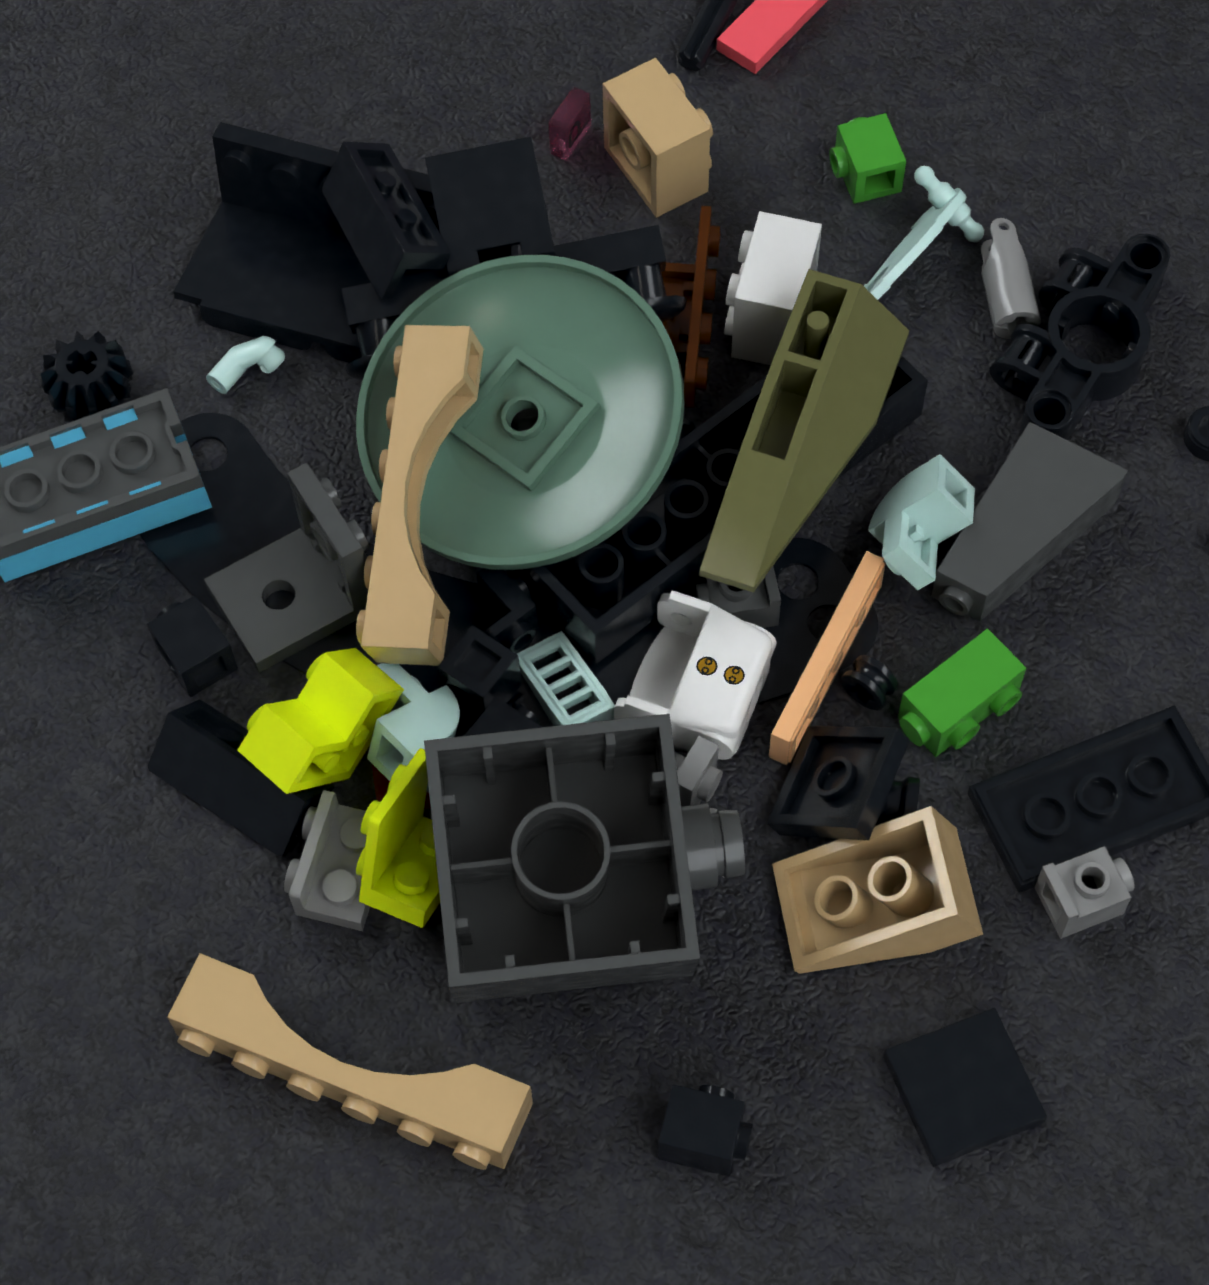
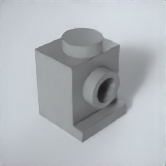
[1035,846,1134,939]

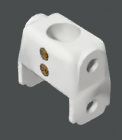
[614,590,777,760]

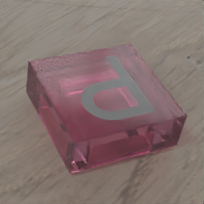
[549,87,591,161]

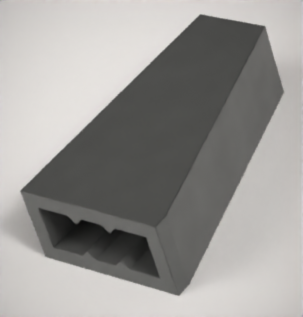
[931,422,1128,622]

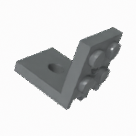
[204,463,370,673]

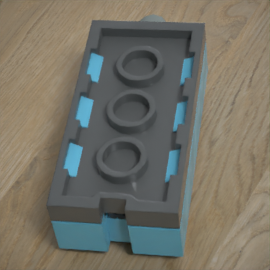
[0,388,212,583]

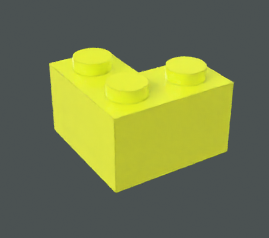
[237,648,404,794]

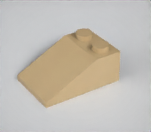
[772,806,983,974]

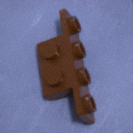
[662,205,721,408]

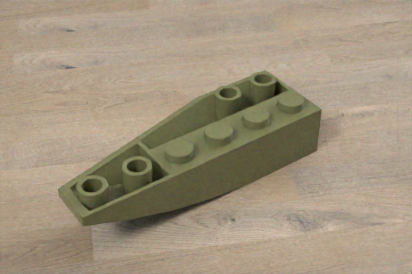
[699,269,909,593]

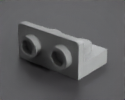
[284,790,370,931]

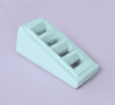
[517,631,615,726]

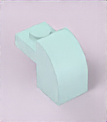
[868,454,975,590]
[367,663,460,781]

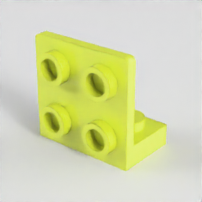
[356,748,440,928]

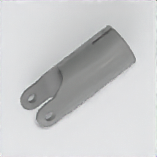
[981,218,1041,339]

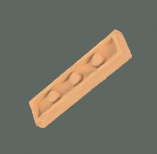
[769,551,886,765]

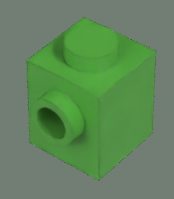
[829,113,906,204]

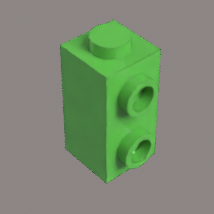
[898,628,1026,757]

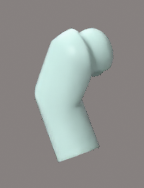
[206,336,285,394]

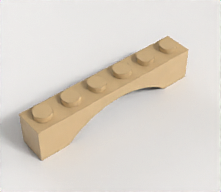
[356,325,484,666]
[167,953,533,1170]

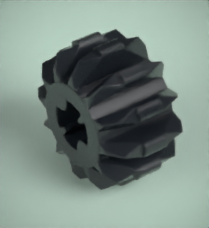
[40,330,133,421]

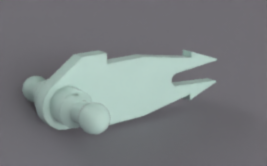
[864,165,984,300]

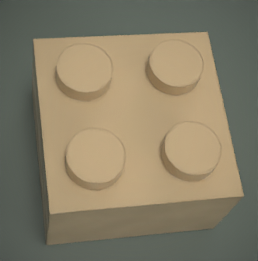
[602,58,713,218]

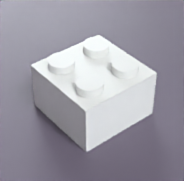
[724,211,822,365]

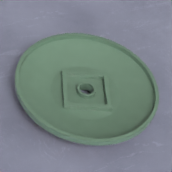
[356,255,685,570]

